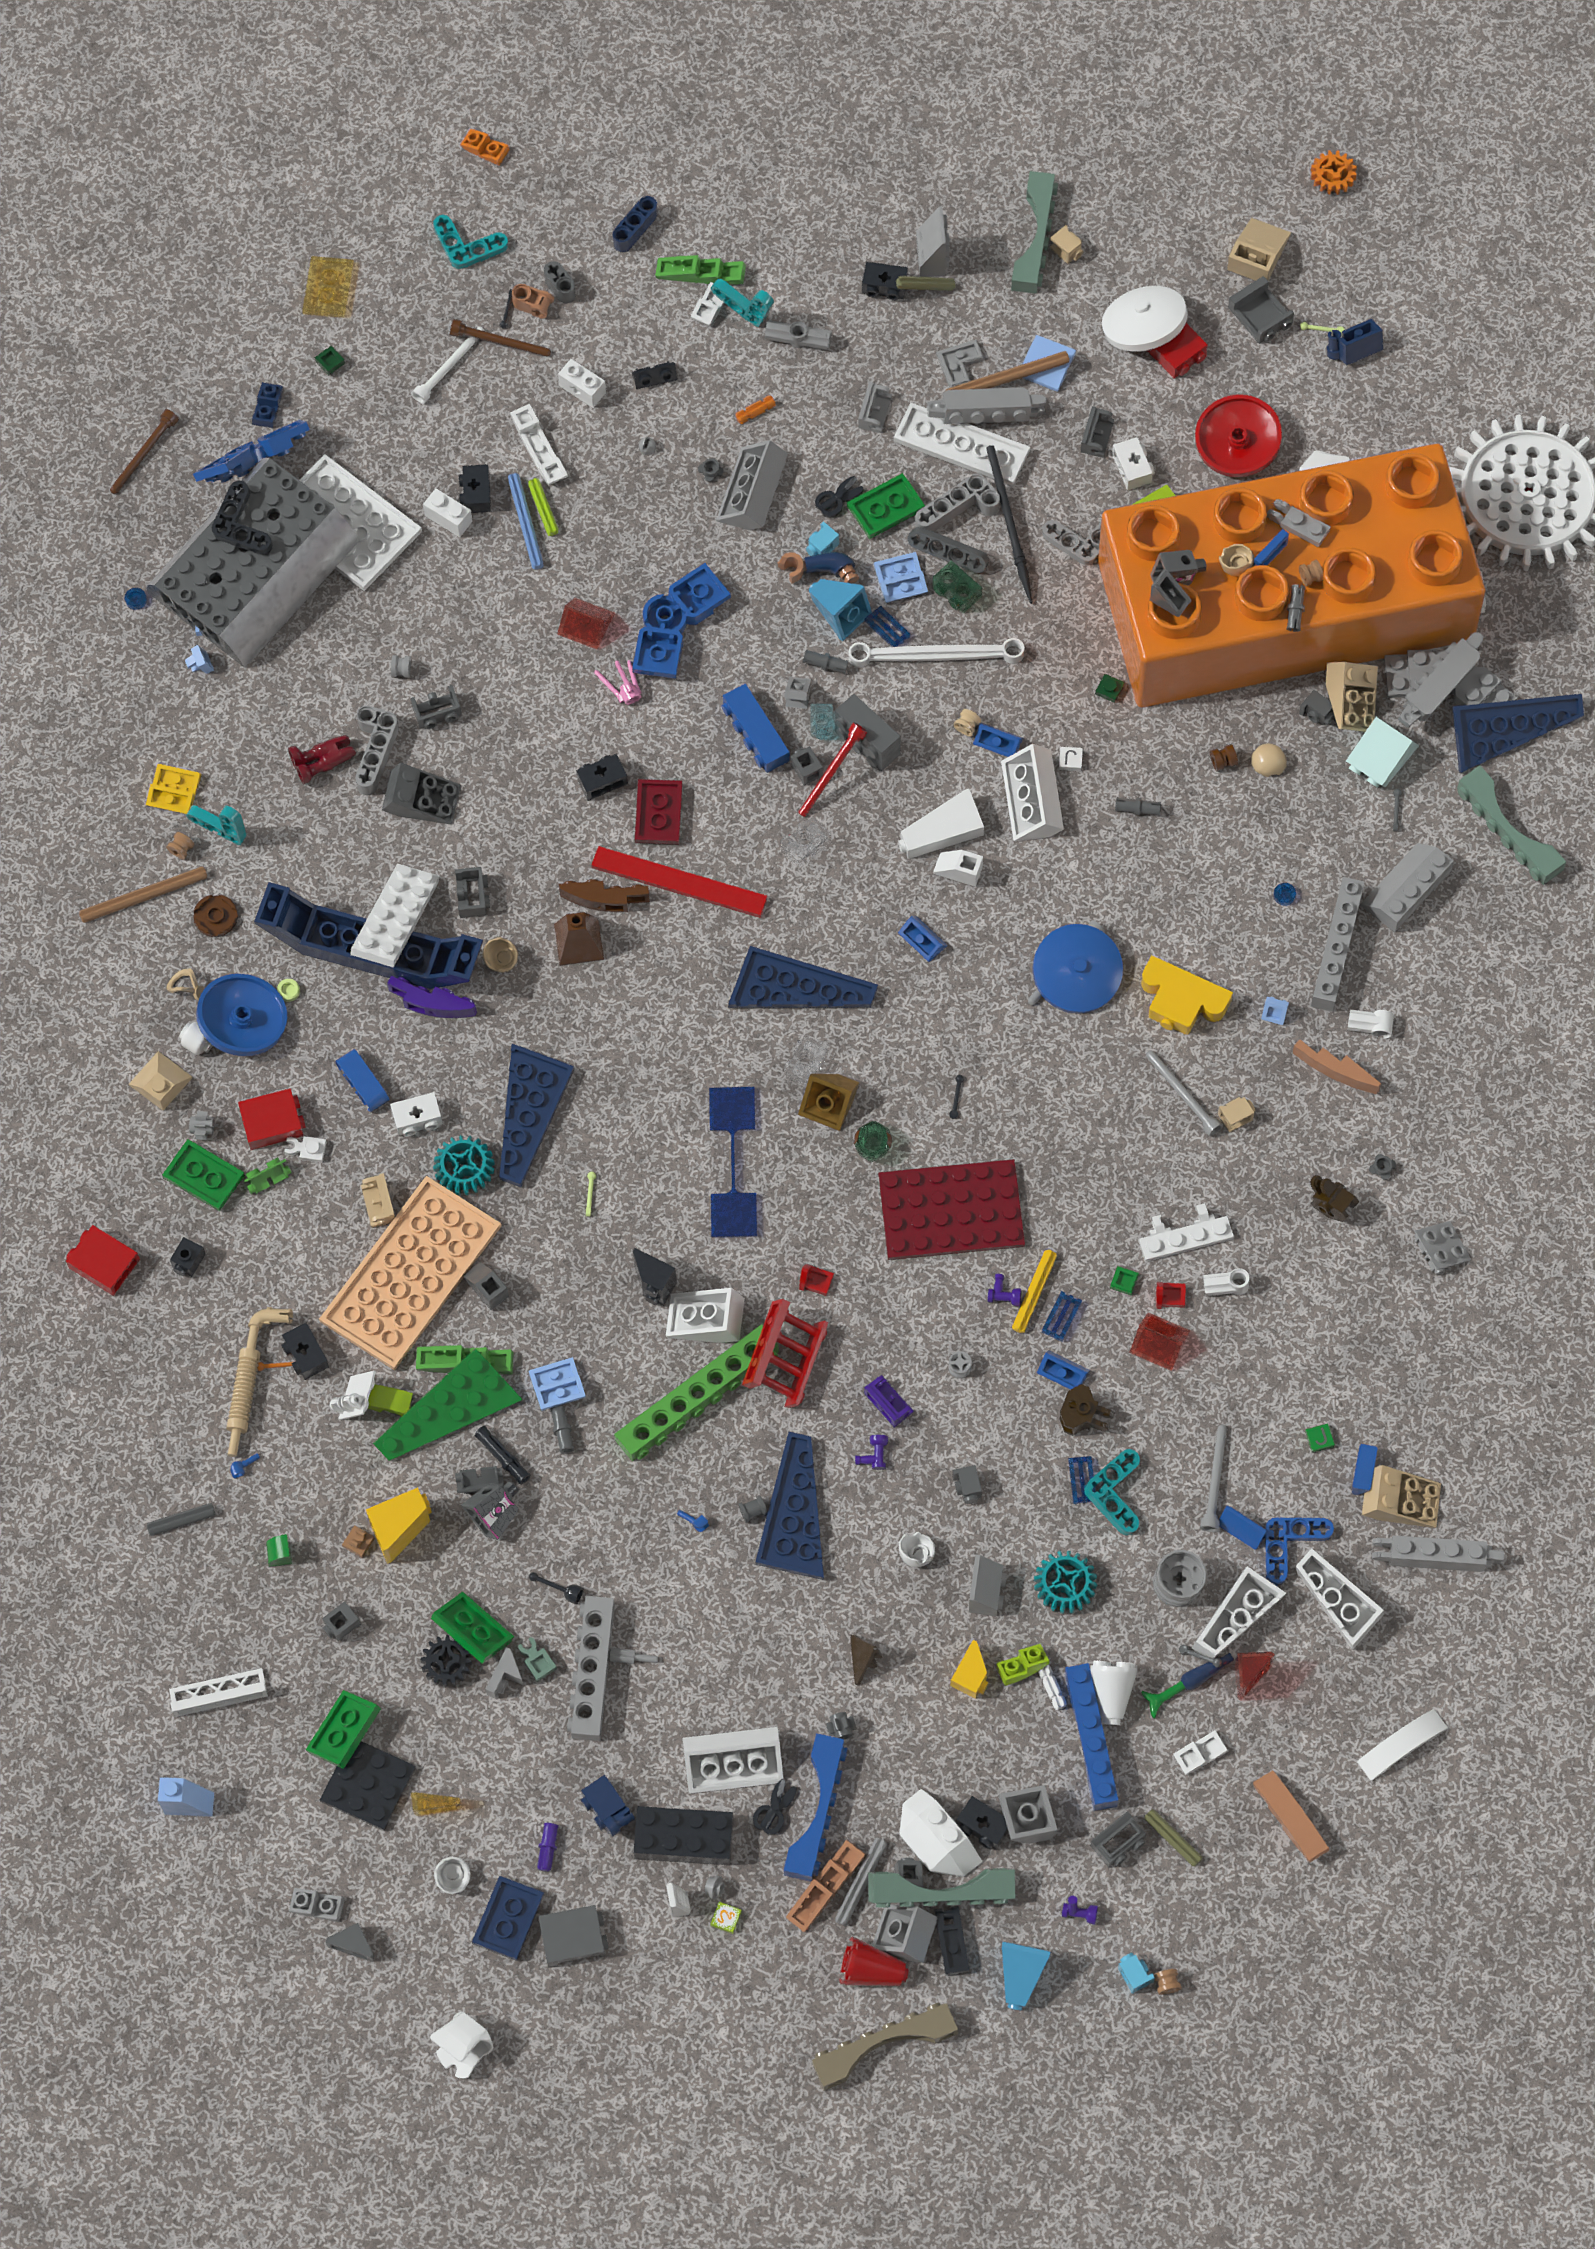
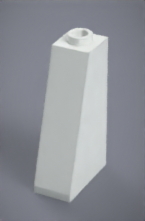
[898,789,984,859]

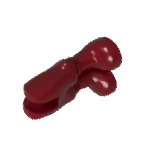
[288,735,356,784]

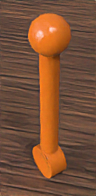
[257,1362,293,1371]

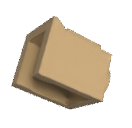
[1050,225,1083,264]
[1218,1097,1255,1133]

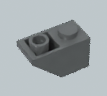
[463,1262,509,1310]

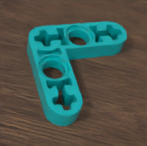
[433,215,508,269]
[711,279,774,327]
[186,805,247,845]
[1084,1449,1140,1536]

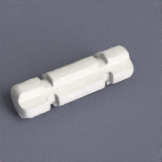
[1038,1664,1067,1710]

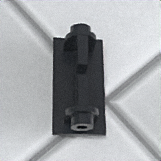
[632,361,678,390]

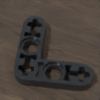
[211,480,273,555]

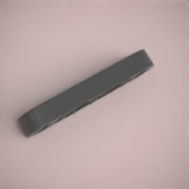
[908,527,989,573]

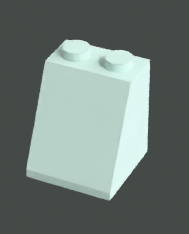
[1346,717,1419,788]

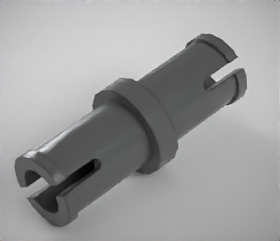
[1286,584,1306,632]
[803,649,849,674]
[1115,797,1161,816]
[550,1405,574,1454]

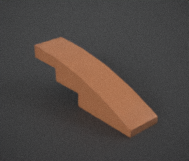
[1293,1040,1381,1094]
[1253,1770,1329,1863]
[786,1840,867,1932]

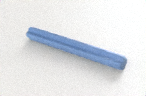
[508,473,544,570]

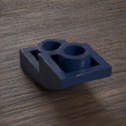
[252,382,283,428]

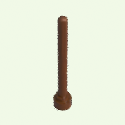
[449,319,551,357]
[110,409,179,494]

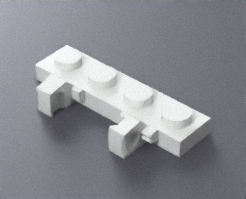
[1139,1203,1234,1262]

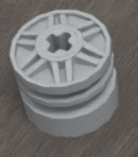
[1153,1550,1207,1607]

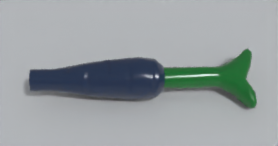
[1141,1652,1234,1719]

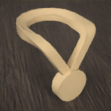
[167,968,205,1001]

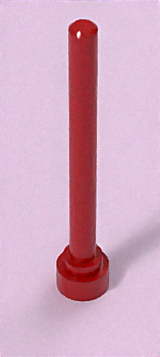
[798,722,868,817]

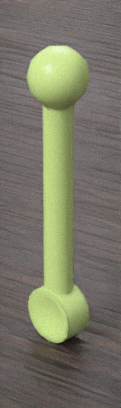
[1300,322,1345,335]
[586,1172,596,1217]

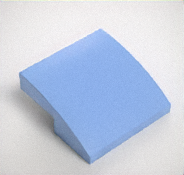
[1023,335,1076,392]
[873,552,928,603]
[529,1357,586,1411]

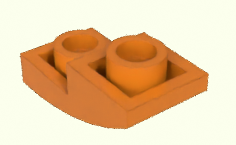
[460,129,510,166]

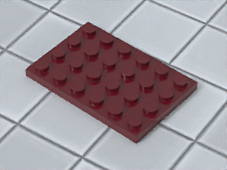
[878,1159,1025,1260]

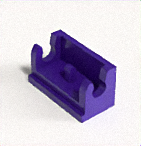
[864,1375,914,1428]

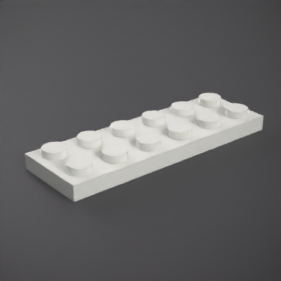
[894,403,1030,486]
[351,864,439,967]

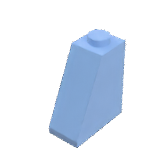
[158,1777,214,1817]

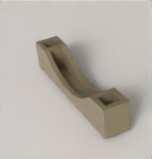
[812,2003,958,2091]

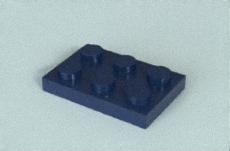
[472,1875,544,1961]

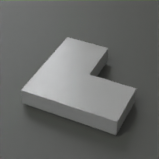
[936,339,984,388]

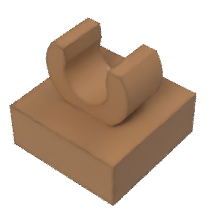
[342,1525,375,1558]

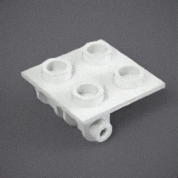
[330,1371,376,1420]

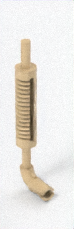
[226,1307,293,1457]

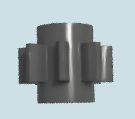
[826,1712,856,1740]

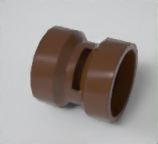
[1210,744,1238,772]

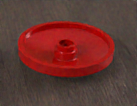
[1195,394,1282,477]

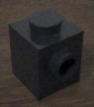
[170,1237,206,1277]

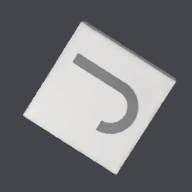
[1059,747,1082,771]

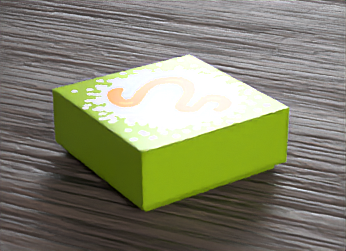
[710,1902,742,1934]

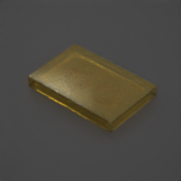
[302,256,354,318]

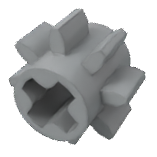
[189,1111,214,1140]

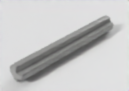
[835,1838,887,1926]

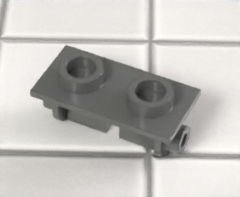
[455,1466,504,1494]

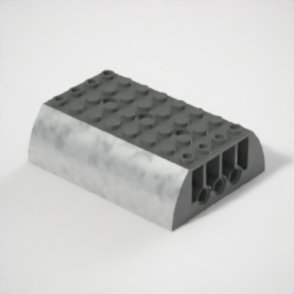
[146,458,359,668]

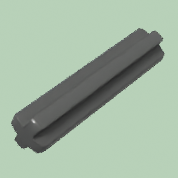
[147,1503,215,1536]

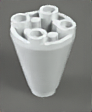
[1090,1661,1137,1725]

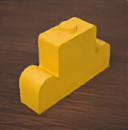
[1141,955,1233,1035]

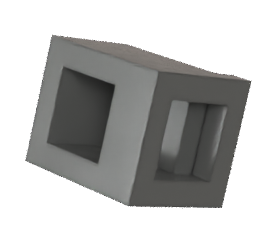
[1299,690,1335,725]
[790,746,823,786]
[952,1465,982,1504]
[322,1601,361,1641]
[894,1858,923,1888]

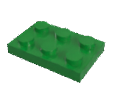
[847,473,925,540]
[162,1139,245,1212]
[431,1591,514,1664]
[305,1690,381,1769]

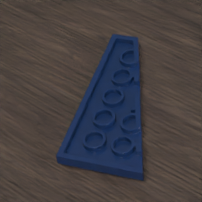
[1453,694,1584,773]
[728,946,878,1008]
[499,1043,574,1187]
[755,1431,824,1580]

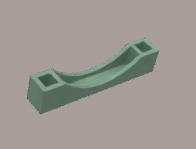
[1011,171,1058,294]
[1457,765,1566,885]
[868,1868,1015,1908]

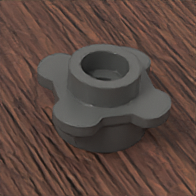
[698,458,724,482]
[1369,1154,1396,1180]

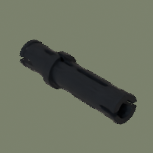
[474,1425,531,1485]

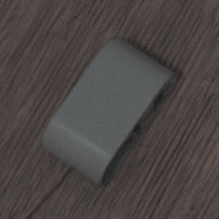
[544,261,576,303]

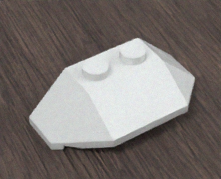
[900,1789,982,1877]

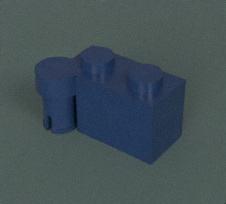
[1326,318,1383,366]
[580,1775,635,1837]

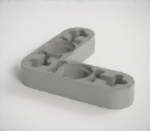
[1042,520,1101,565]

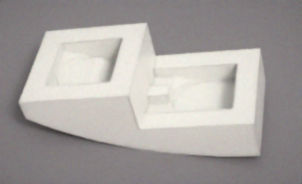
[691,282,724,326]
[1173,1730,1229,1775]

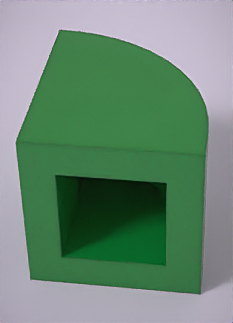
[266,1534,292,1567]

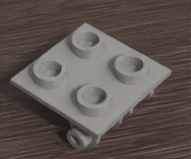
[1414,1221,1472,1275]

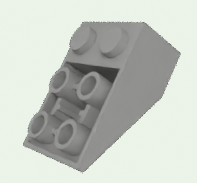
[916,206,950,277]

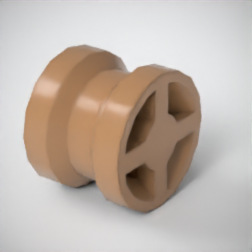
[1299,560,1324,586]
[166,832,195,860]
[1154,1969,1182,1995]

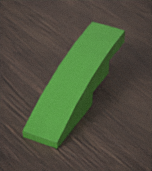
[655,255,746,284]
[416,1345,514,1374]

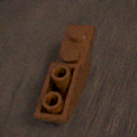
[559,879,650,912]

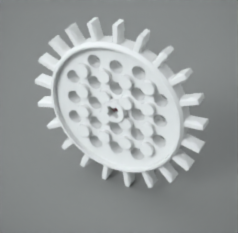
[1449,415,1595,571]

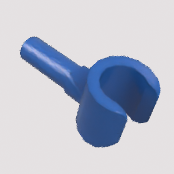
[230,1453,260,1479]
[677,1510,709,1532]

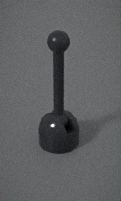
[529,1572,584,1605]

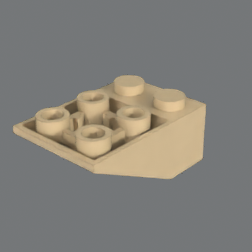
[1227,218,1291,281]
[1326,662,1378,732]
[1362,1465,1441,1528]

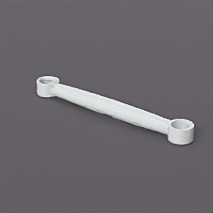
[849,638,1024,667]

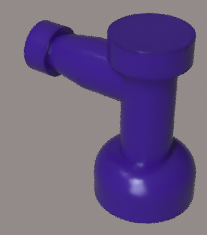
[988,1274,1021,1307]
[855,1435,888,1470]
[1062,1895,1098,1925]

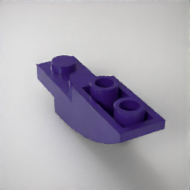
[387,976,477,1018]

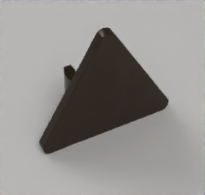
[850,1635,882,1685]

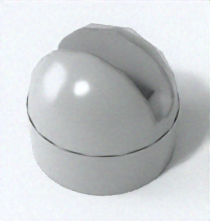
[639,437,656,455]

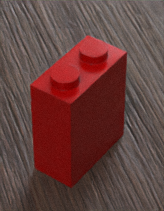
[1147,323,1208,378]
[238,1088,306,1150]
[66,1225,140,1296]

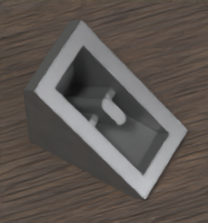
[1150,569,1191,617]
[325,1923,375,1962]

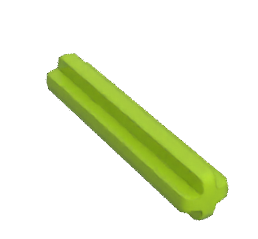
[528,478,559,536]

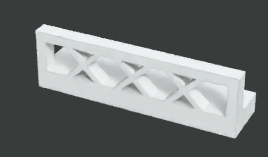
[169,1668,268,1717]

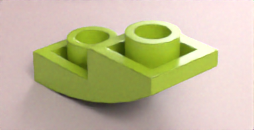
[368,1384,413,1416]
[996,1644,1049,1686]

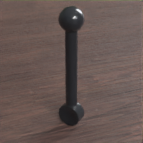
[500,289,513,329]
[949,1075,964,1119]

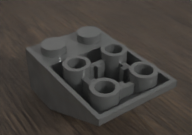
[382,763,461,825]

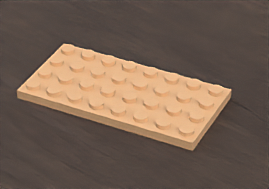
[319,1176,501,1370]

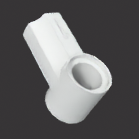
[1348,1010,1394,1039]
[1203,1268,1249,1296]

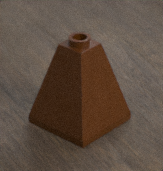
[554,912,604,966]

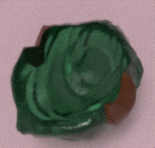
[854,1121,892,1162]

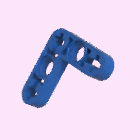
[1265,1517,1334,1586]

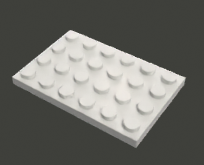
[269,454,422,591]

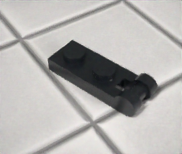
[934,1906,969,1976]

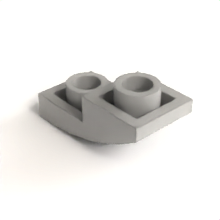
[289,1888,345,1922]

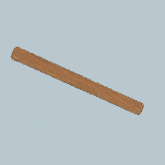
[945,351,1069,391]
[79,866,207,923]

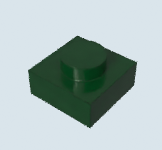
[314,345,345,376]
[1095,674,1124,703]

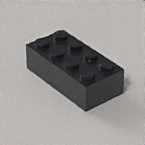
[633,1806,734,1866]

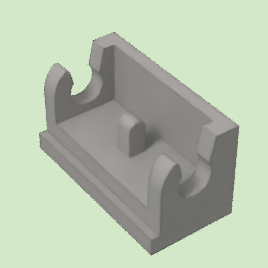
[858,382,892,433]

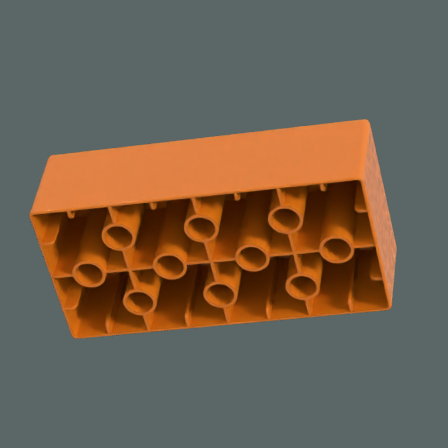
[1098,443,1486,707]

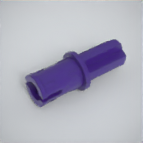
[537,1823,559,1872]

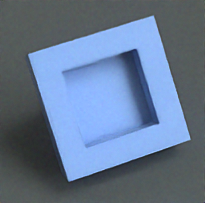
[185,645,214,674]
[1261,997,1289,1025]

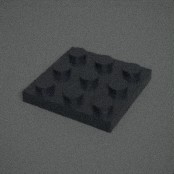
[320,1741,416,1831]

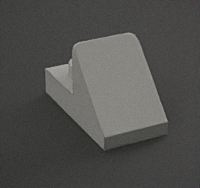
[784,677,812,709]
[486,1647,523,1699]

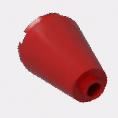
[839,1937,909,1986]

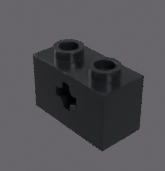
[862,261,908,301]
[459,464,491,513]
[576,754,628,801]
[281,1322,329,1380]
[956,1796,1009,1850]

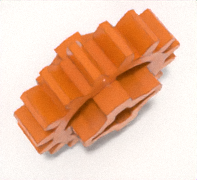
[1311,150,1357,195]

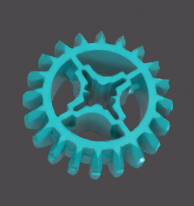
[433,1135,495,1196]
[1034,1551,1097,1614]

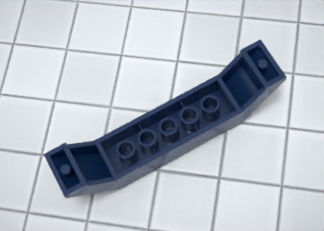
[254,882,483,989]

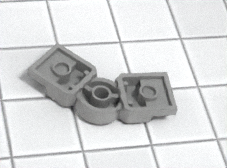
[1384,649,1518,706]

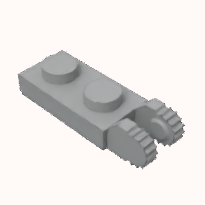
[1267,499,1330,547]

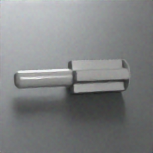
[609,1647,658,1664]

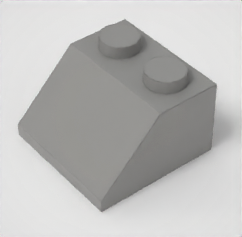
[969,1555,1007,1616]
[998,1785,1058,1844]
[872,1904,937,1963]

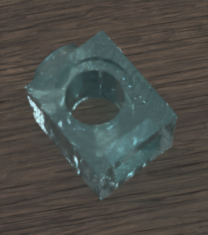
[811,704,833,739]

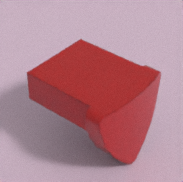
[799,1264,834,1296]
[1155,1281,1186,1309]

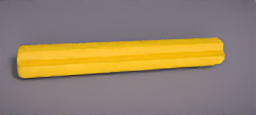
[1012,1250,1057,1333]

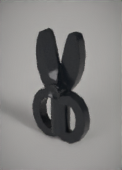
[815,476,864,518]
[753,1779,797,1835]

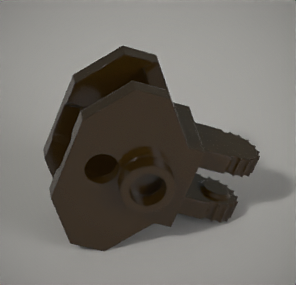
[1310,1175,1359,1222]
[1059,1384,1115,1436]

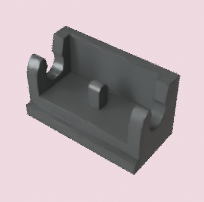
[1081,406,1114,458]

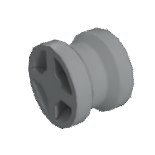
[391,655,411,678]
[948,1351,972,1378]

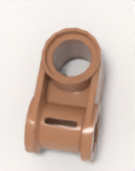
[512,284,554,319]

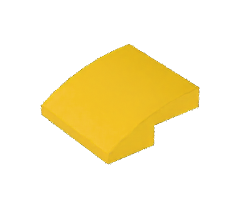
[145,764,202,814]

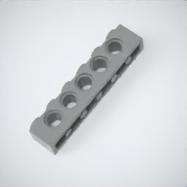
[1311,877,1365,1012]
[567,1596,615,1741]

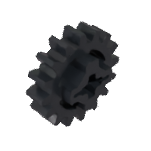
[420,1635,472,1688]

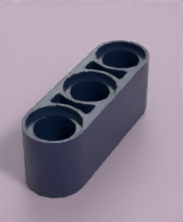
[613,196,658,252]

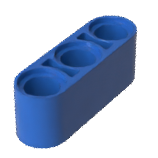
[335,1049,390,1113]

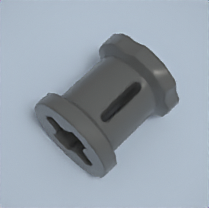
[738,1495,768,1523]

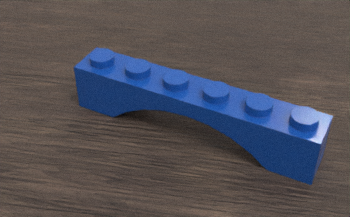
[1065,1663,1118,1811]
[783,1733,848,1882]

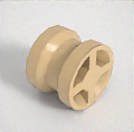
[954,709,981,736]

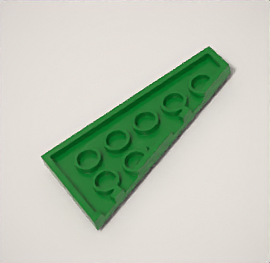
[373,1348,523,1461]

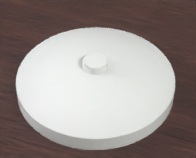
[1102,286,1188,351]

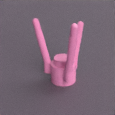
[594,660,642,705]

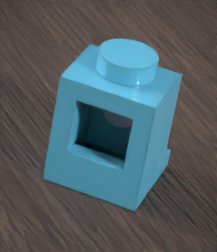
[806,521,839,556]
[1118,1953,1155,1994]

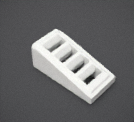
[666,1883,691,1918]

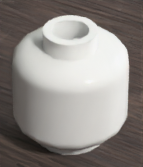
[179,1022,213,1055]

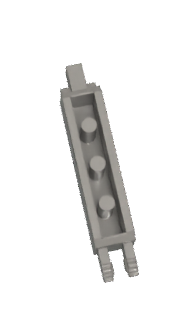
[927,387,1047,424]
[1398,632,1484,728]
[1372,1535,1504,1572]

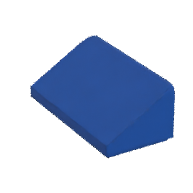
[973,723,1023,757]
[898,916,948,962]
[1037,1350,1090,1390]
[1352,1444,1377,1495]
[1219,1505,1266,1550]

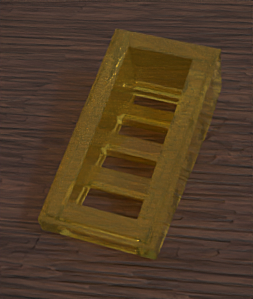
[411,1792,462,1816]

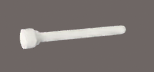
[411,327,484,404]

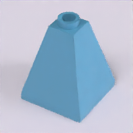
[809,579,872,642]
[1002,1942,1051,2011]

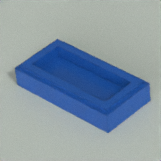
[1253,529,1289,566]

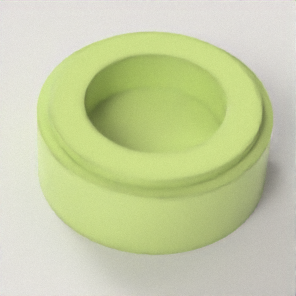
[277,979,300,1002]

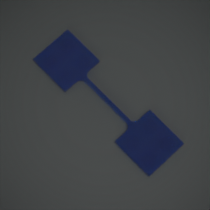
[709,1087,757,1238]

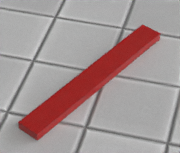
[591,846,768,918]

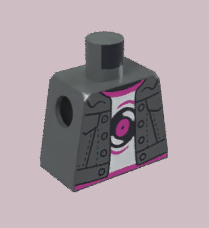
[1150,550,1206,586]
[461,1482,518,1540]

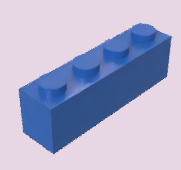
[721,683,790,773]

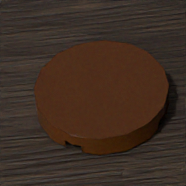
[193,894,238,937]

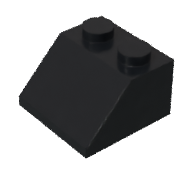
[633,1248,677,1306]

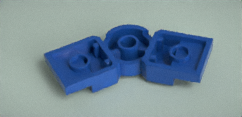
[193,419,310,483]
[632,563,731,679]

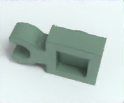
[518,1637,557,1682]

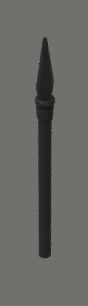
[986,445,1032,604]

